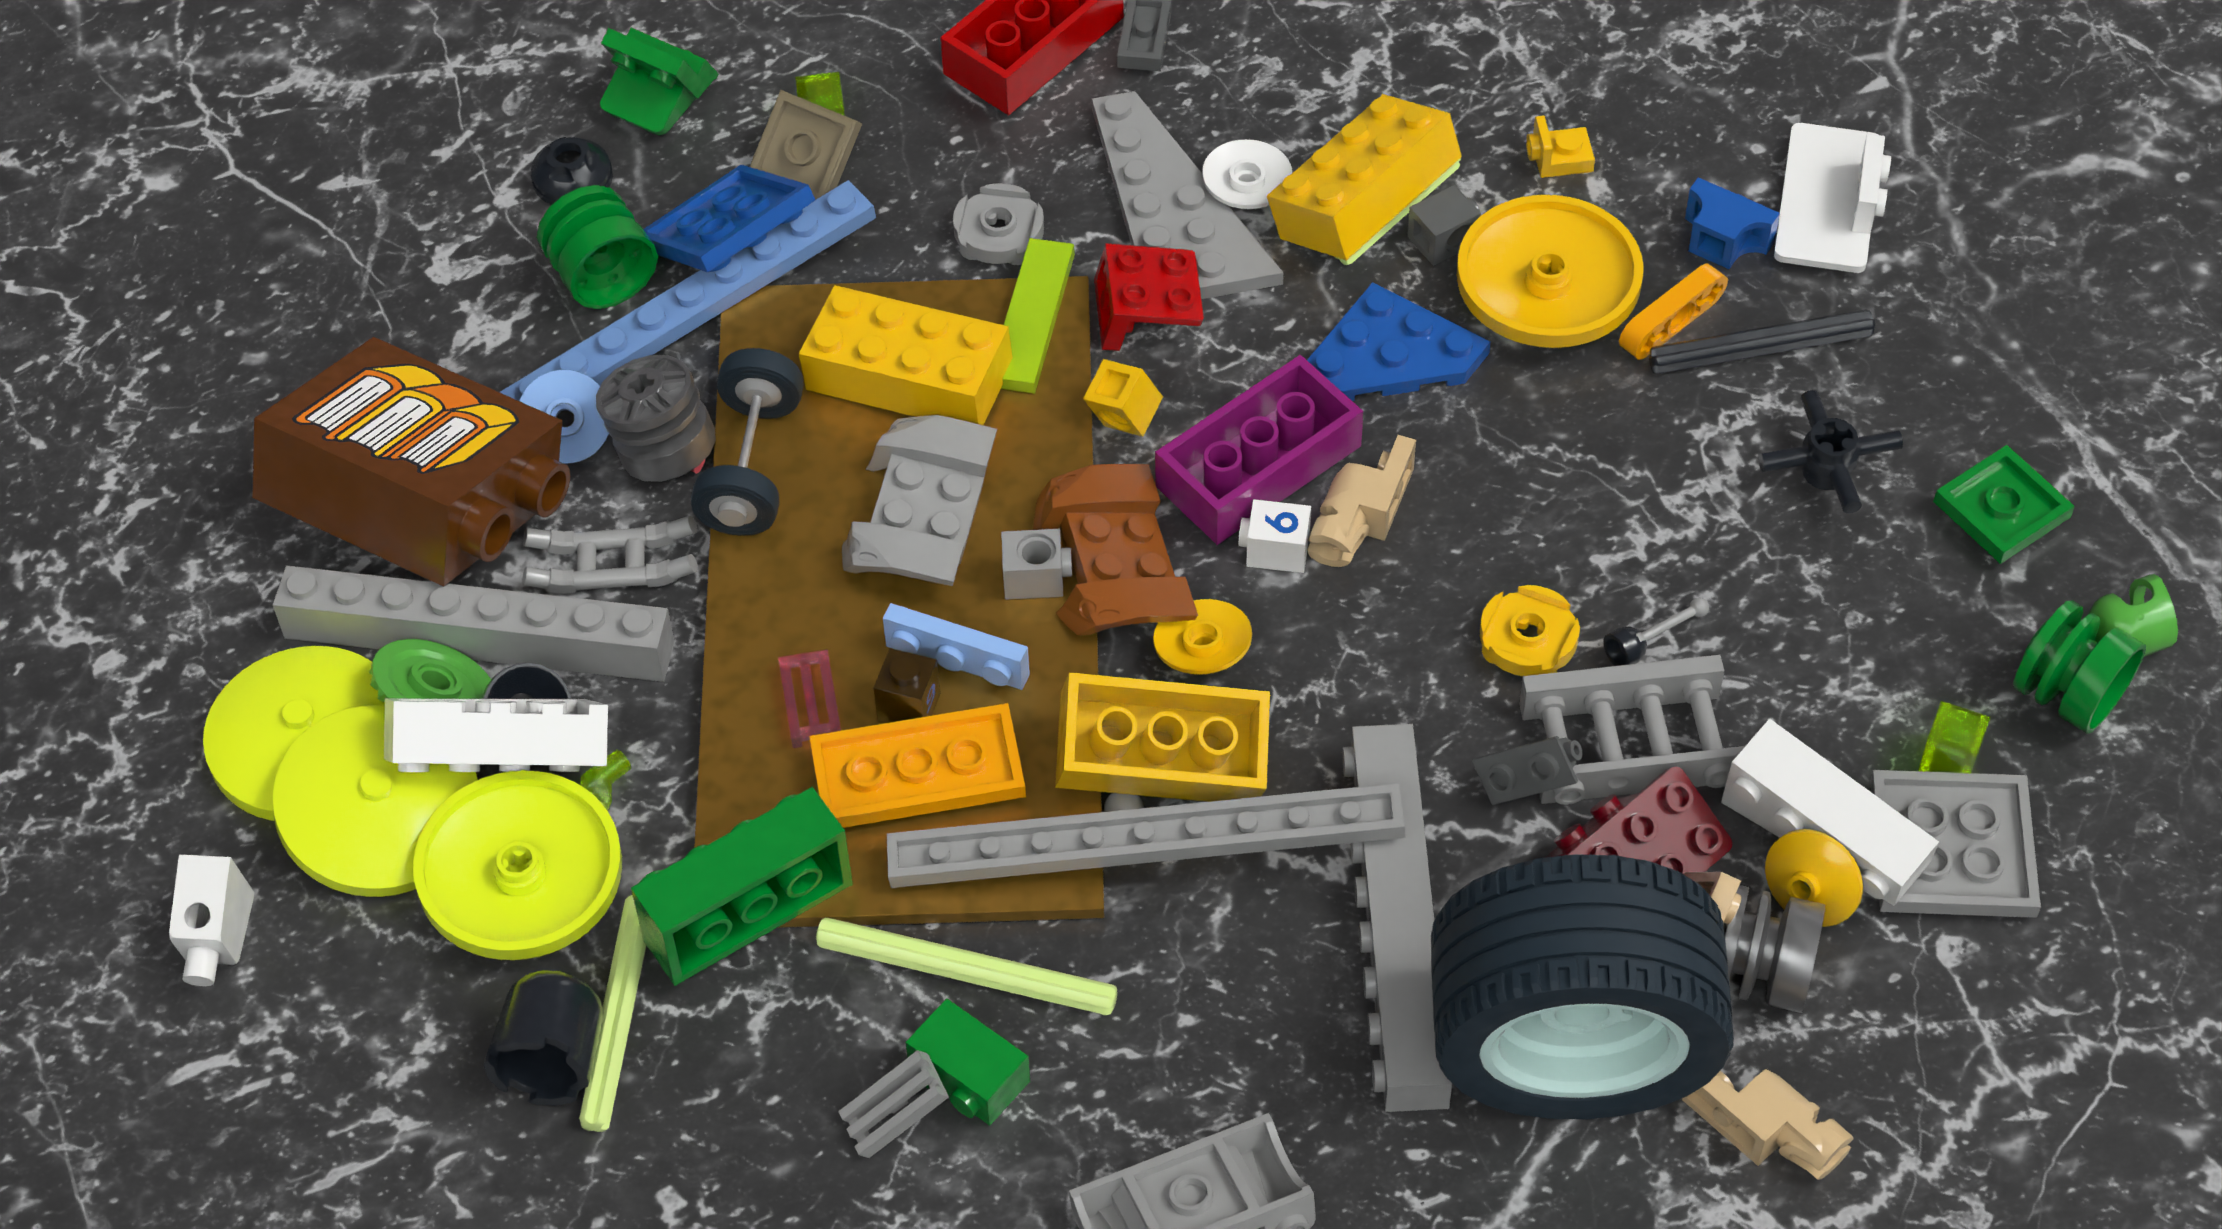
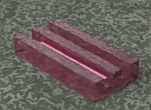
[778,650,841,748]

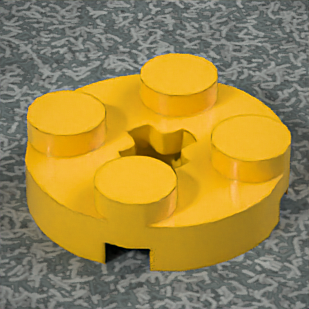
[1480,585,1580,676]

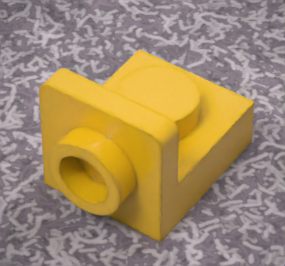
[1526,115,1595,178]

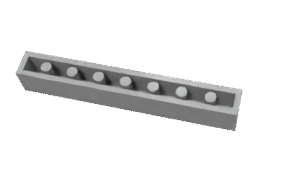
[273,566,675,682]
[1342,724,1452,1112]

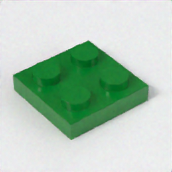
[1933,445,2075,564]

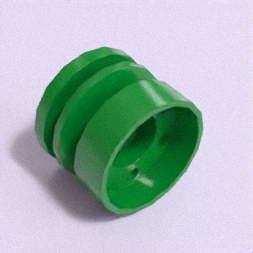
[536,185,658,309]
[2013,600,2146,734]

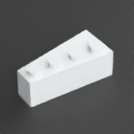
[384,698,608,772]
[1721,719,1939,906]

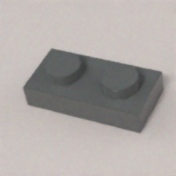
[1117,0,1172,72]

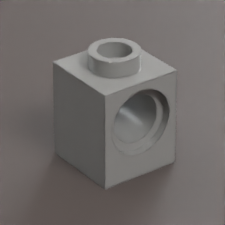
[1001,529,1072,600]

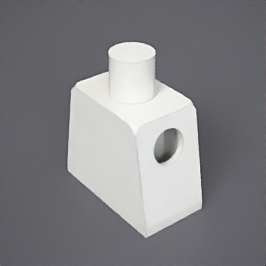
[169,855,254,986]

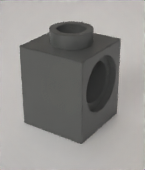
[1407,185,1481,266]

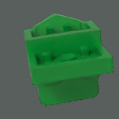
[600,28,719,135]

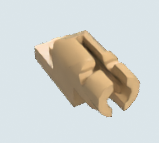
[1307,435,1416,567]
[1682,1069,1853,1180]

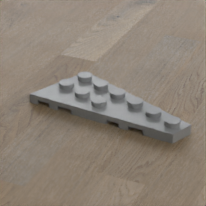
[1092,91,1284,299]

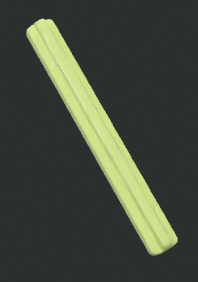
[579,895,646,1132]

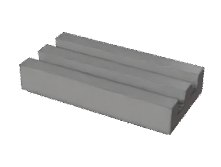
[838,1050,949,1158]

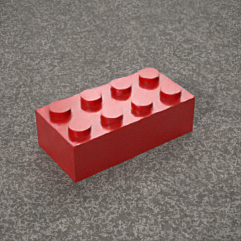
[940,0,1124,116]

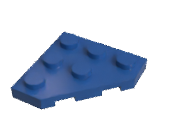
[1307,282,1491,401]

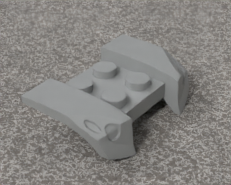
[842,415,997,586]

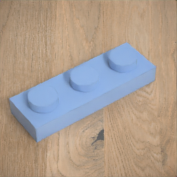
[883,603,1030,690]

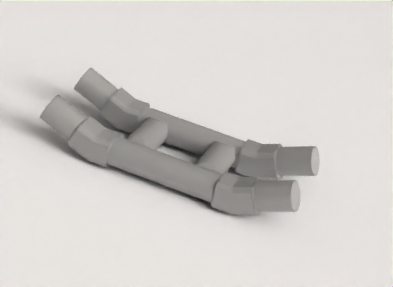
[522,515,698,594]

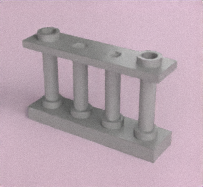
[1519,655,1744,805]

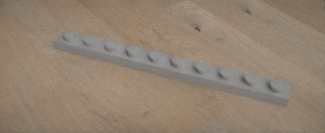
[887,783,1405,888]

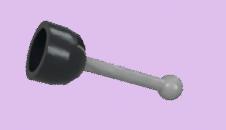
[1603,597,1709,666]

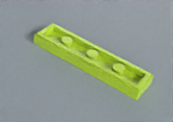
[1001,238,1075,394]

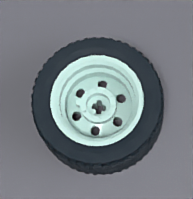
[1431,854,1734,1119]

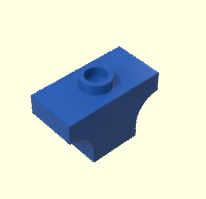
[1685,177,1780,269]

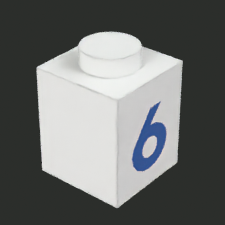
[1238,499,1311,573]

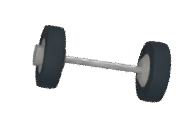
[691,348,804,536]

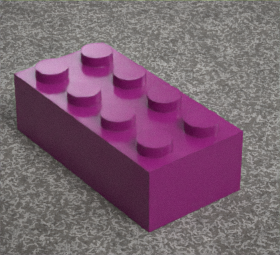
[1155,355,1363,545]

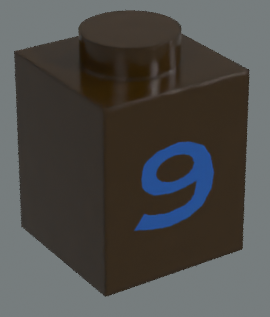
[873,648,941,723]

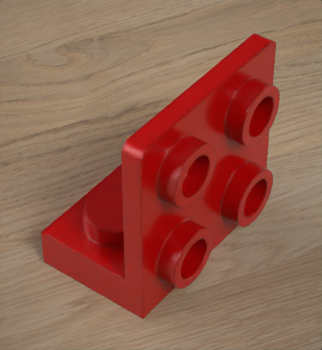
[1094,243,1204,351]

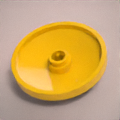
[1457,195,1643,348]

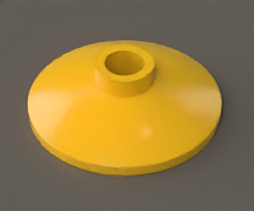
[1153,599,1252,674]
[1765,829,1863,927]

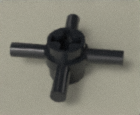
[1758,390,1903,514]

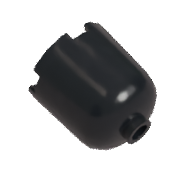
[483,970,603,1106]

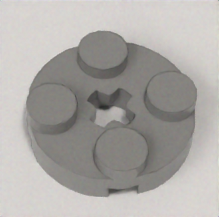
[953,183,1044,265]

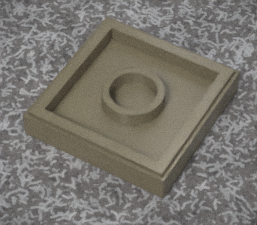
[749,90,862,200]

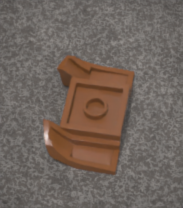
[1033,464,1198,636]

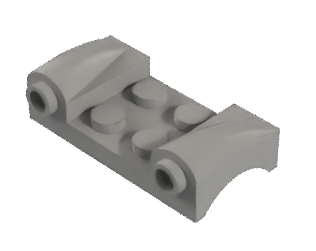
[1069,1113,1316,1229]

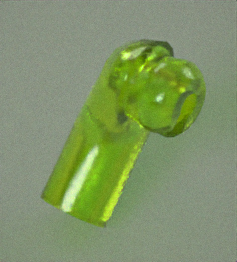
[580,749,632,811]

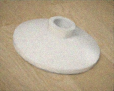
[1202,139,1292,209]

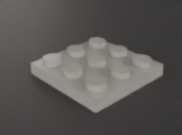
[1870,770,2041,918]

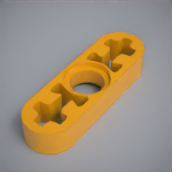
[1619,263,1728,360]

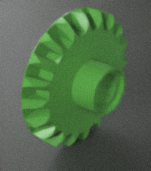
[369,639,491,702]

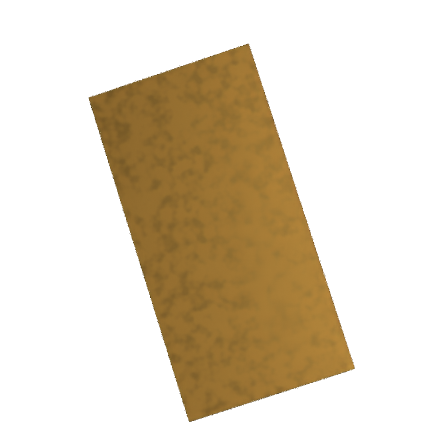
[694,276,1104,928]

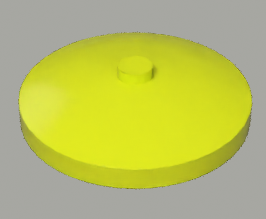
[203,646,385,821]
[273,705,478,897]
[413,770,622,960]

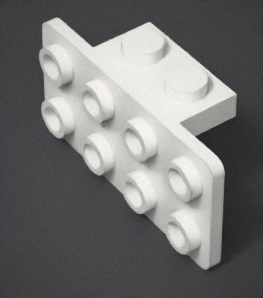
[1774,123,1891,273]

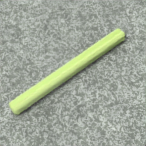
[816,917,1117,1015]

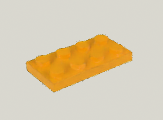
[809,703,1026,828]

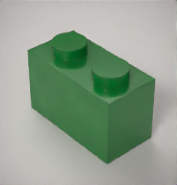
[905,998,1030,1126]

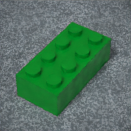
[631,786,853,986]

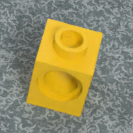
[1083,359,1163,437]

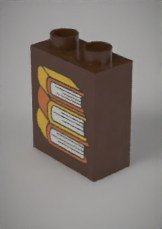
[252,337,570,587]

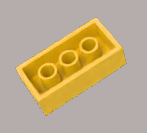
[1267,94,1462,261]
[799,285,1013,425]
[1055,672,1270,802]

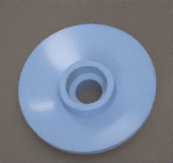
[519,370,609,464]

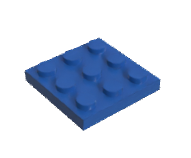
[644,165,815,272]

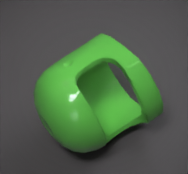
[2088,574,2178,657]

